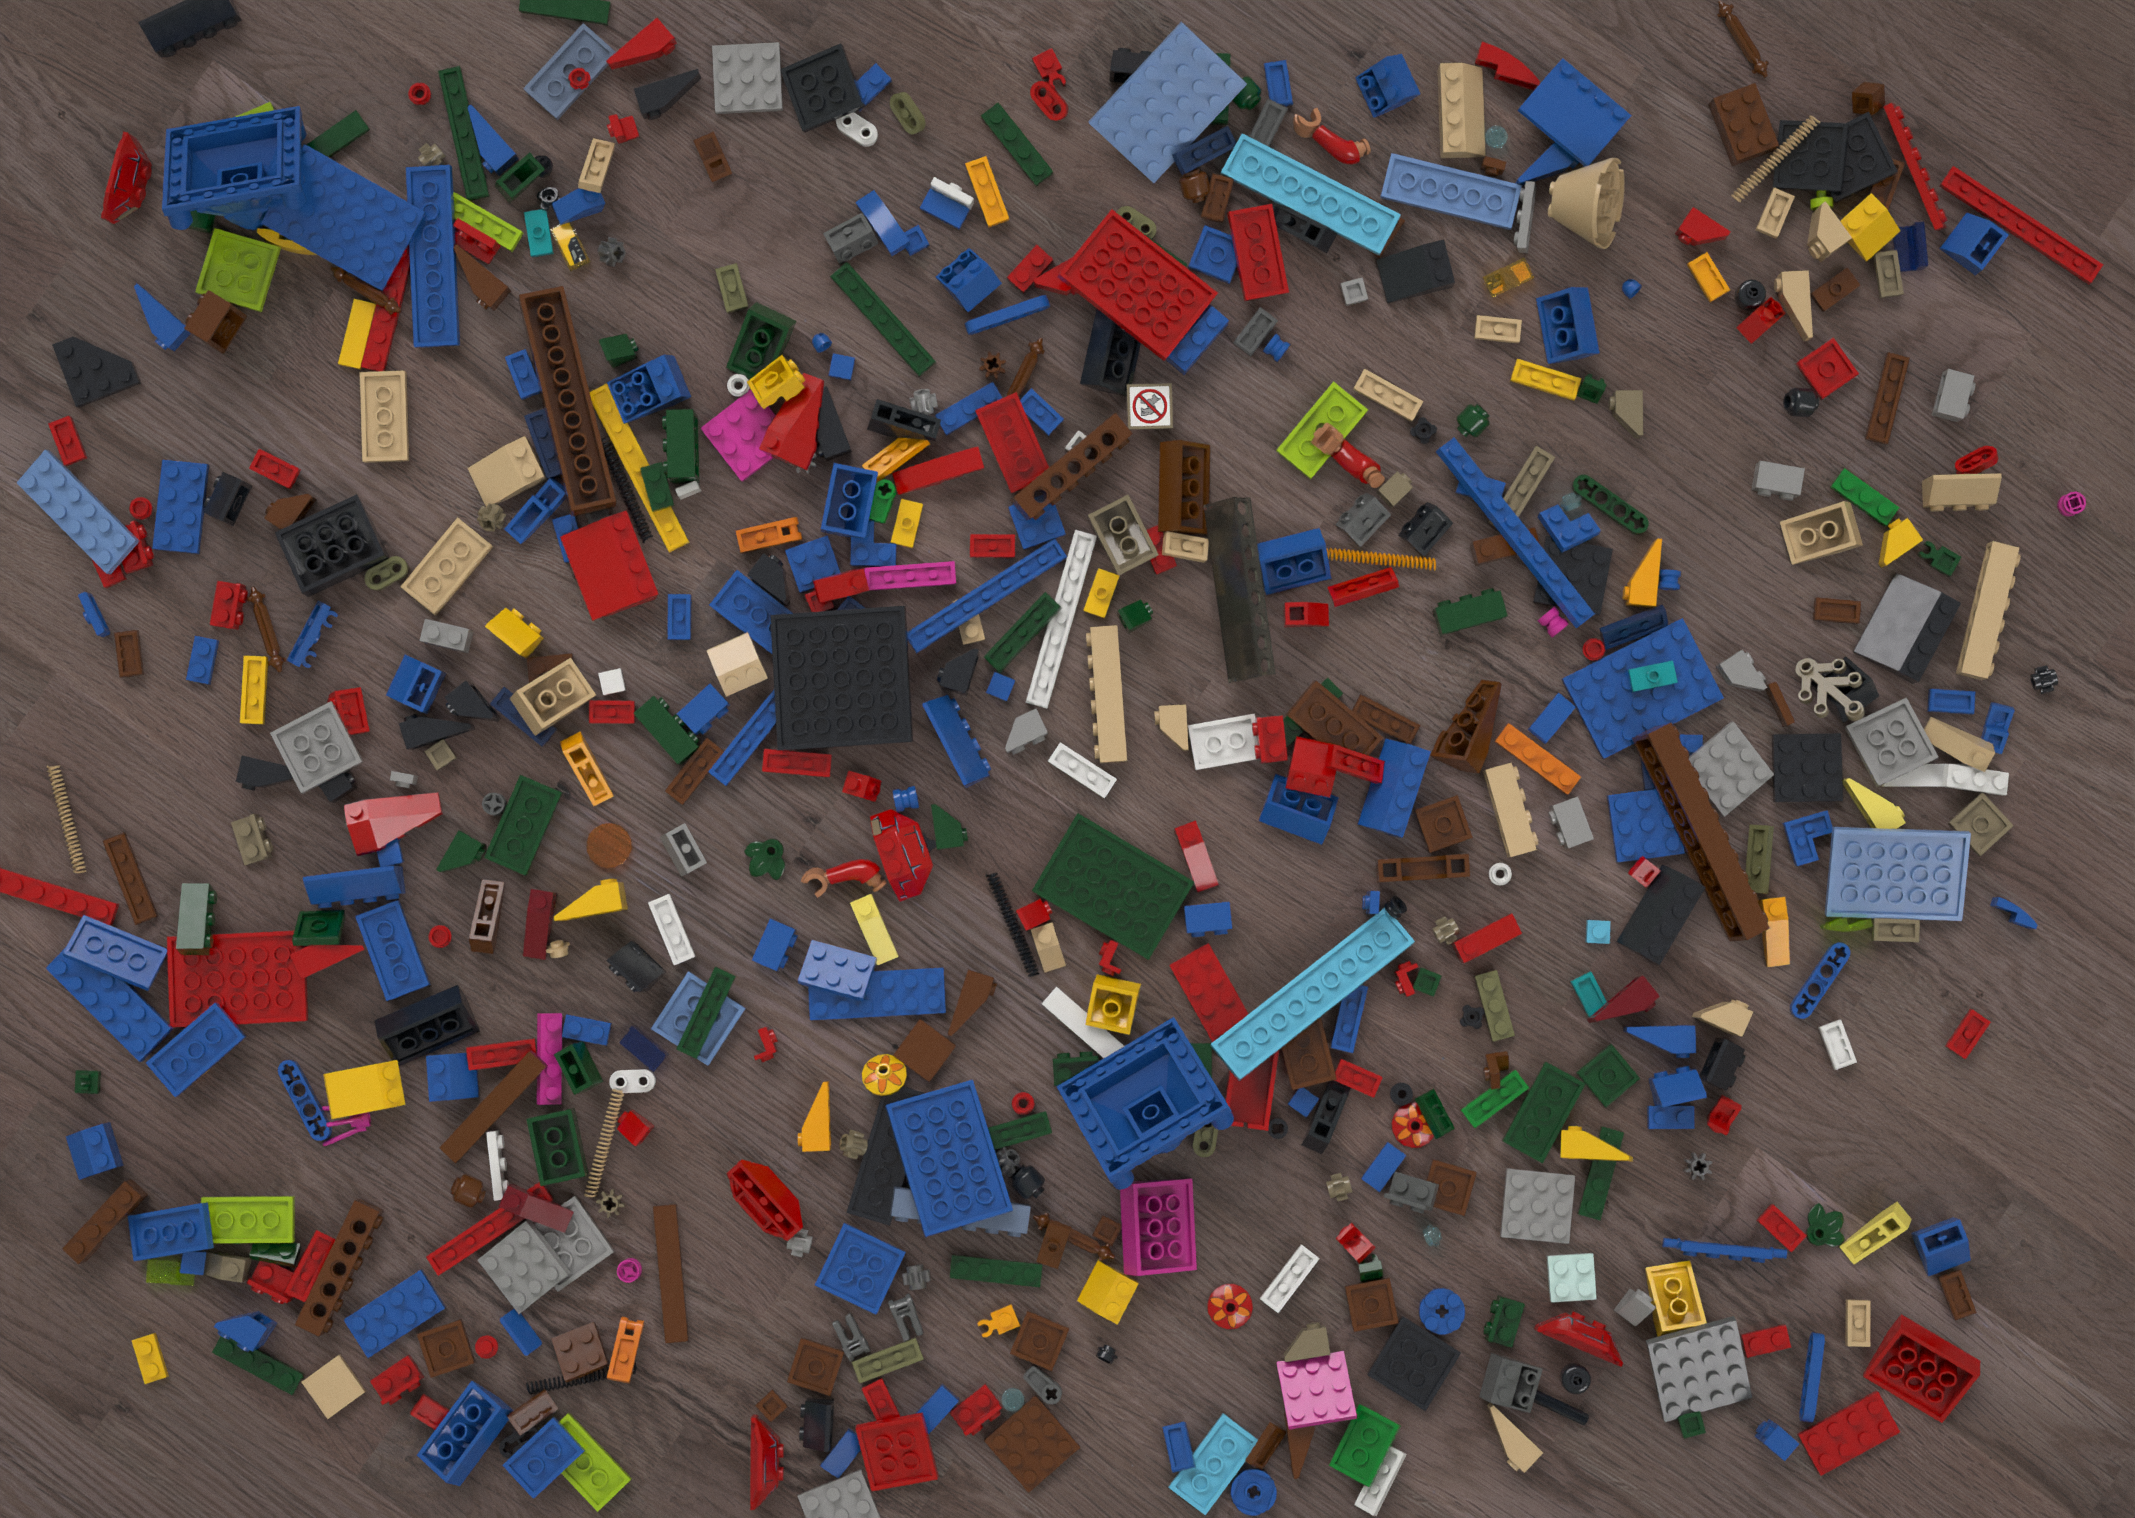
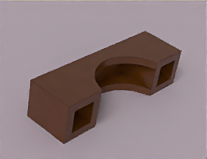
[1375,854,1470,883]
[62,1179,148,1264]

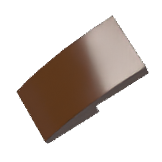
[693,131,732,182]

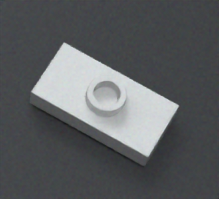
[931,177,974,210]
[1818,1019,1857,1070]

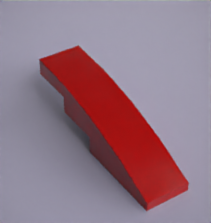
[892,446,984,495]

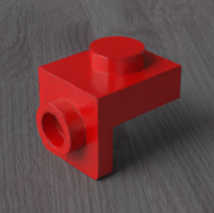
[607,114,639,144]
[842,771,881,802]
[1099,940,1121,976]
[1394,961,1418,997]
[754,1026,778,1063]
[1707,1095,1742,1136]
[1336,1223,1376,1264]

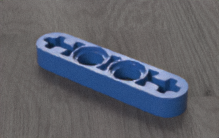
[964,295,1050,335]
[1790,943,1850,1019]
[278,1060,332,1141]
[1799,1332,1825,1423]

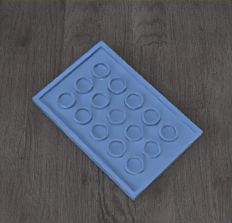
[1088,21,1247,183]
[1825,827,1971,921]

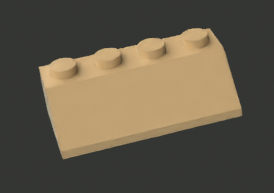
[1437,63,1486,158]

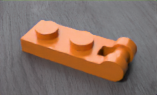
[736,517,802,554]
[607,1317,644,1384]

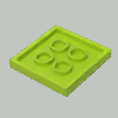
[195,228,281,312]

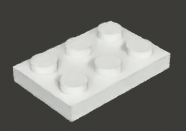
[1188,714,1258,770]

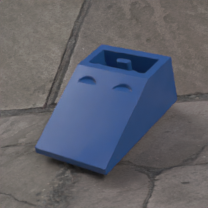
[607,354,691,424]

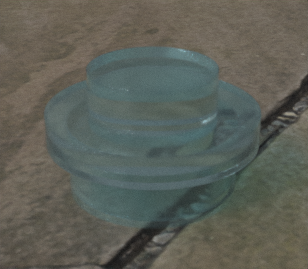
[1485,126,1508,148]
[1559,492,1582,511]
[1423,1224,1442,1247]
[1001,1388,1024,1411]

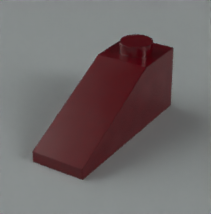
[523,889,557,960]
[1587,975,1660,1023]
[498,1184,575,1233]

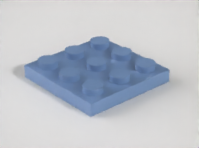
[651,971,746,1066]

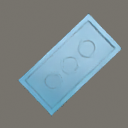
[1168,1413,1258,1515]

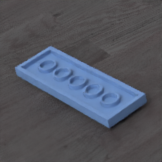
[1380,153,1522,230]
[17,450,140,574]

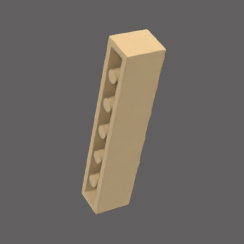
[1956,541,2021,680]
[1086,625,1127,764]

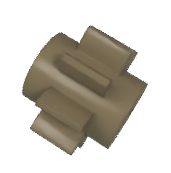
[418,143,446,166]
[477,503,506,532]
[1432,917,1460,945]
[839,1130,868,1160]
[1326,1173,1352,1202]
[596,1189,626,1218]

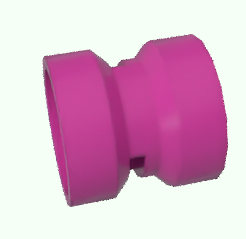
[2057,492,2086,517]
[1537,606,1569,638]
[617,1258,642,1283]

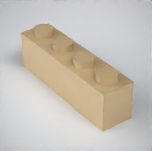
[1483,763,1538,858]

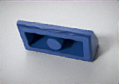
[500,1309,542,1356]
[820,1428,861,1479]

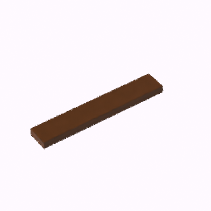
[439,1050,548,1164]
[653,1204,689,1343]

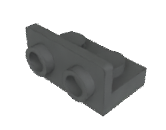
[823,212,878,264]
[1336,493,1391,547]
[1384,1172,1439,1214]

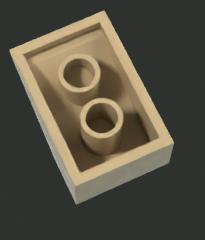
[468,436,547,507]
[1780,501,1863,565]
[510,658,596,736]

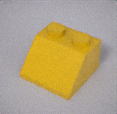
[1840,193,1900,262]
[485,608,544,659]
[1085,974,1141,1035]
[1077,1260,1139,1325]

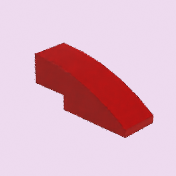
[1475,41,1540,91]

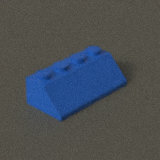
[1358,739,1431,838]
[303,866,405,909]
[417,1381,514,1486]

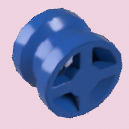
[1263,334,1291,362]
[1658,570,1681,590]

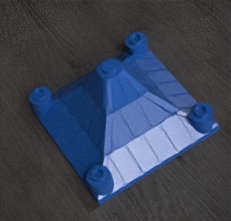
[162,106,307,230]
[1057,1017,1234,1190]

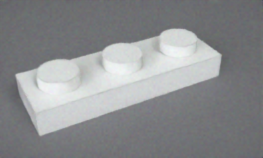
[1048,742,1117,799]
[1942,764,2009,796]
[648,894,696,965]
[486,1130,509,1201]
[1260,1244,1320,1313]
[1354,1446,1407,1516]

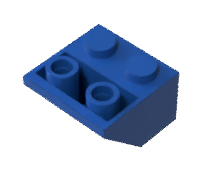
[1355,54,1421,118]
[1939,213,2009,275]
[936,248,1002,312]
[386,655,447,714]
[1911,1217,1971,1277]
[214,1311,277,1352]

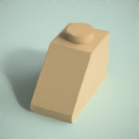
[1154,705,1188,751]
[1031,923,1066,972]

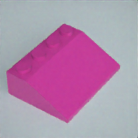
[1120,1179,1197,1276]

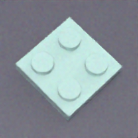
[1547,1253,1596,1302]

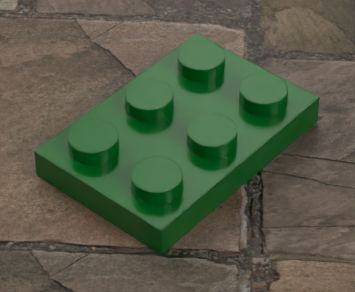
[1329,1404,1401,1487]

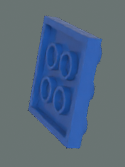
[1607,789,1685,863]
[815,1223,906,1314]

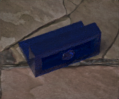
[1893,221,1929,272]
[619,1025,669,1072]

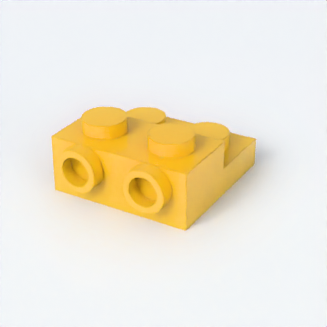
[747,355,805,409]

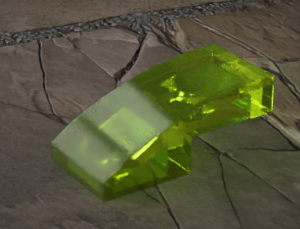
[1820,917,1873,932]
[145,1259,195,1286]

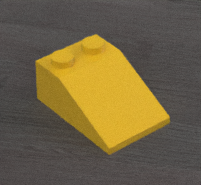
[554,878,628,921]
[323,1060,405,1119]
[1645,1261,1707,1337]

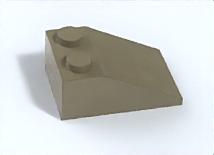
[1087,495,1159,576]

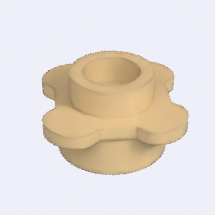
[546,940,570,958]

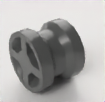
[482,793,507,816]

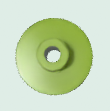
[1810,191,1834,211]

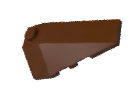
[1430,680,1502,773]

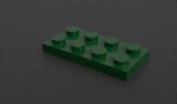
[484,775,563,876]
[1502,1061,1586,1164]

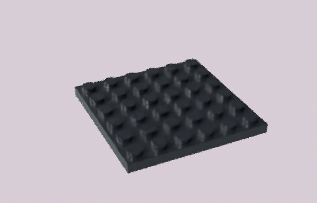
[770,606,913,751]

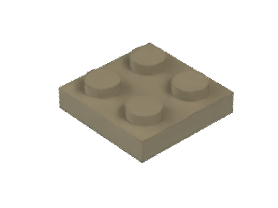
[1948,792,2014,856]

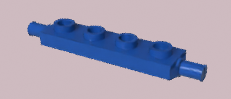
[1663,1238,1787,1263]

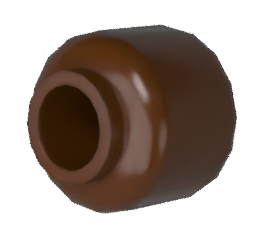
[1179,168,1211,203]
[450,1174,486,1208]

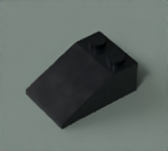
[1376,239,1455,304]

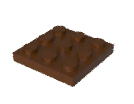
[984,1394,1080,1493]

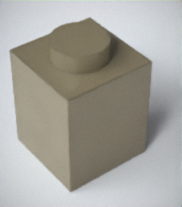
[1376,471,1413,509]

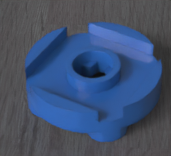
[1419,1288,1465,1335]
[1231,1468,1277,1516]

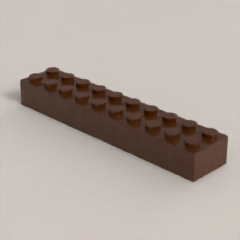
[519,286,616,517]
[1632,722,1770,942]

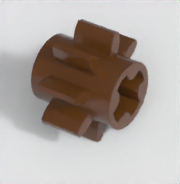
[979,351,1006,380]

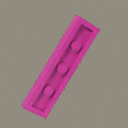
[865,561,956,591]
[537,1013,562,1105]

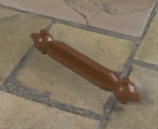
[1717,1,1769,78]
[330,266,401,314]
[1006,338,1045,398]
[247,586,286,673]
[1033,1212,1115,1262]

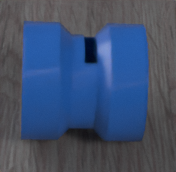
[893,786,919,812]

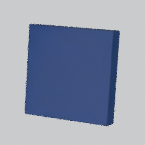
[1188,225,1237,284]

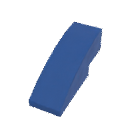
[855,190,910,257]
[504,478,566,544]
[915,1383,959,1434]

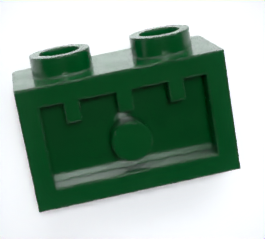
[1053,1051,1098,1086]
[1483,1295,1525,1348]

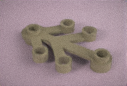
[1795,658,1865,721]

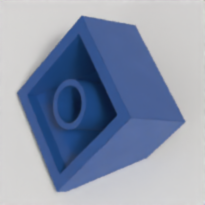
[426,1052,479,1102]
[1649,1066,1707,1107]
[66,1122,124,1180]

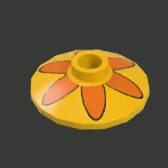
[862,1054,907,1096]

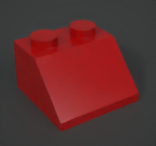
[1286,736,1339,798]

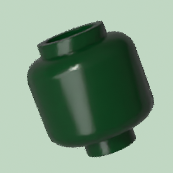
[1232,76,1261,110]
[1456,404,1490,437]

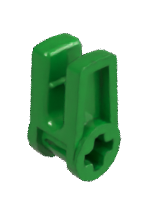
[869,479,896,524]

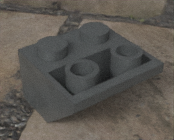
[1479,1353,1543,1413]

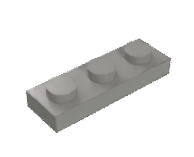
[1514,181,1537,253]

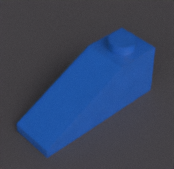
[468,105,519,176]
[1515,142,1580,186]
[134,284,191,351]
[1623,1025,1696,1058]

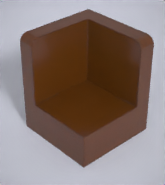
[1852,82,1885,115]

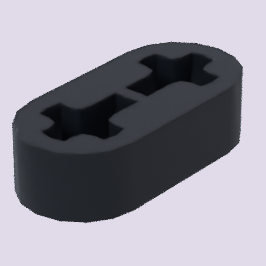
[499,1425,540,1458]

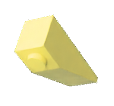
[1842,778,1906,829]
[850,894,899,965]
[1839,1202,1912,1264]

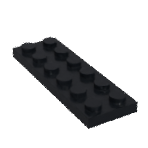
[846,1086,925,1226]

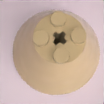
[1548,158,1625,249]

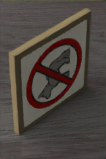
[1127,383,1173,430]

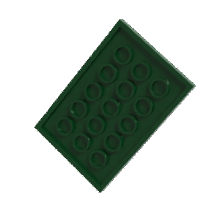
[1032,813,1194,960]

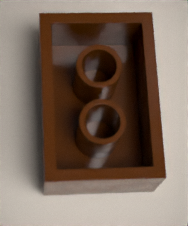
[1708,83,1779,167]
[184,290,248,354]

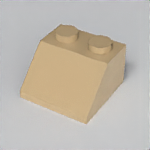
[1807,201,1852,262]
[707,632,768,697]
[1692,1000,1753,1037]

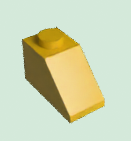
[1879,518,1923,568]

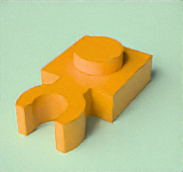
[977,1304,1020,1337]

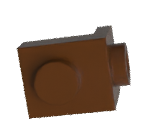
[1483,1051,1509,1090]

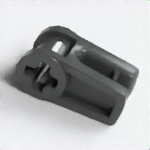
[888,1293,924,1341]
[832,1313,871,1362]
[1023,1365,1062,1405]

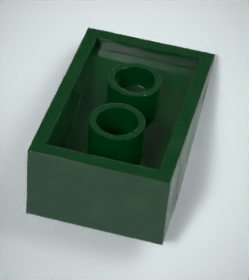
[726,302,797,379]

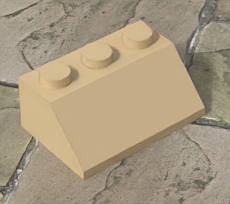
[1922,474,2002,512]

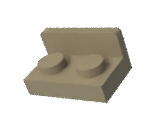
[231,814,273,866]

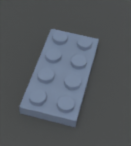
[523,23,616,120]

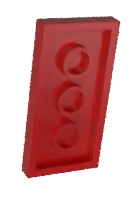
[1227,204,1289,301]
[975,392,1049,493]
[1169,943,1248,1043]
[1797,1391,1900,1476]

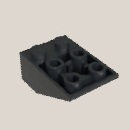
[606,941,667,992]

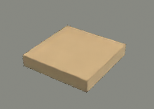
[302,1354,366,1419]

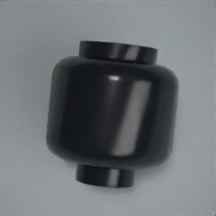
[1734,279,1766,311]
[1783,387,1819,417]
[1011,1165,1045,1199]
[1560,1363,1591,1394]

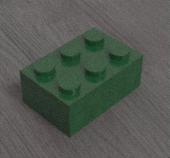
[662,409,700,484]
[526,1108,589,1186]

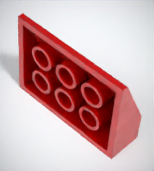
[560,511,658,621]
[1863,1314,1980,1423]

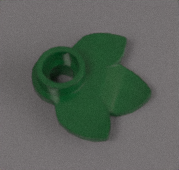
[744,839,785,880]
[1806,1203,1845,1247]

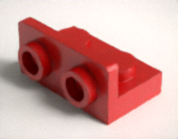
[453,218,500,264]
[122,520,154,574]
[210,581,248,630]
[327,687,369,735]
[1252,715,1288,764]
[247,1261,294,1304]
[370,1354,424,1406]
[949,1383,1002,1436]

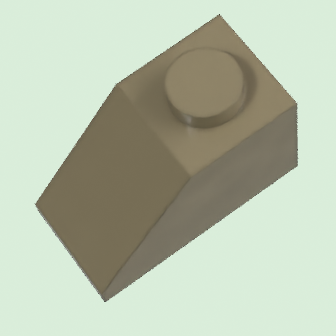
[1608,390,1643,438]
[204,1251,252,1283]
[1283,1322,1330,1362]

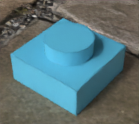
[1586,920,1611,944]

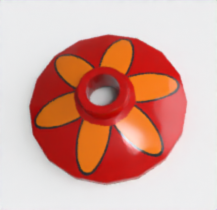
[1392,1103,1434,1148]
[1207,1284,1253,1329]

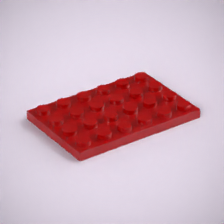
[1058,209,1218,361]
[167,931,308,1027]

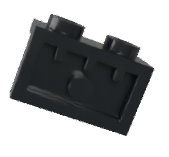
[1398,502,1453,557]

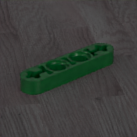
[1572,475,1649,535]

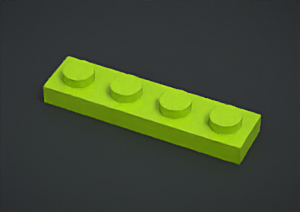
[453,192,524,252]

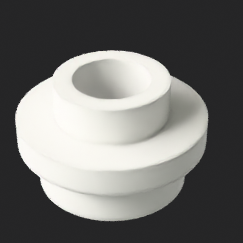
[727,374,750,397]
[1489,863,1512,885]

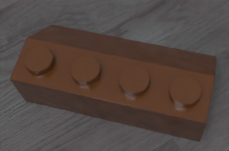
[1158,440,1210,535]

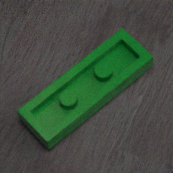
[1830,468,1900,527]
[1460,1069,1529,1128]

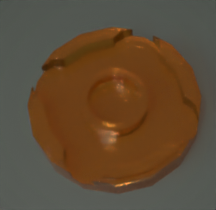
[587,823,632,868]

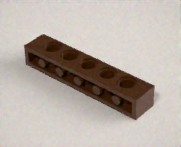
[1010,413,1133,521]
[295,1199,384,1337]

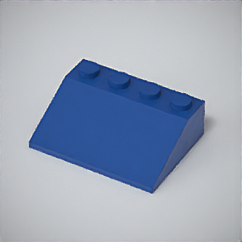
[1518,58,1632,167]
[922,695,992,788]

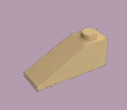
[1774,270,1813,341]
[1924,717,1995,772]
[1487,1403,1543,1473]

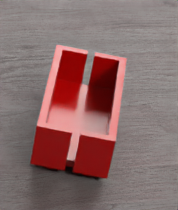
[1225,1050,1279,1131]

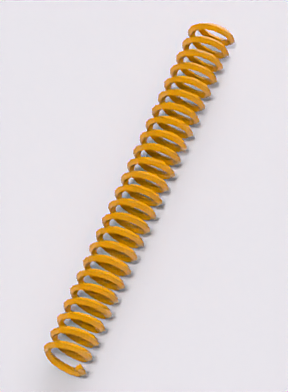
[1327,547,1436,571]

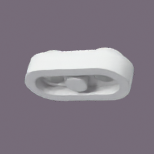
[836,112,878,147]
[609,1069,656,1093]

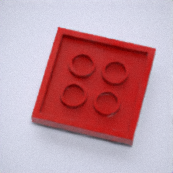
[855,1412,939,1491]

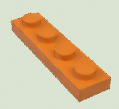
[1494,723,1581,795]

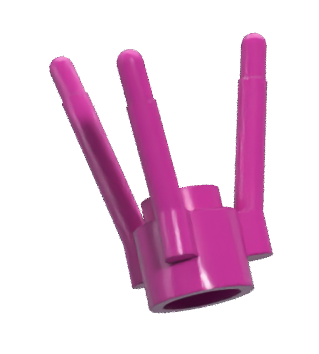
[322,1106,371,1146]

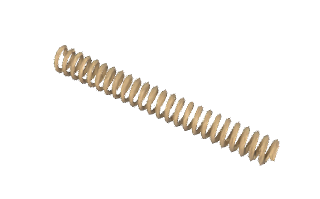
[1731,115,1820,202]
[47,765,86,873]
[583,1089,624,1197]

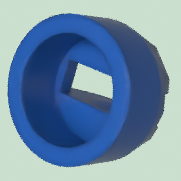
[1622,279,1642,299]
[812,333,832,353]

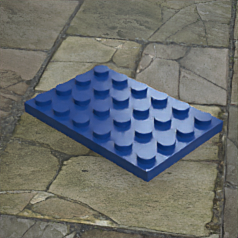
[261,144,426,291]
[1561,618,1724,759]
[885,1080,1013,1238]

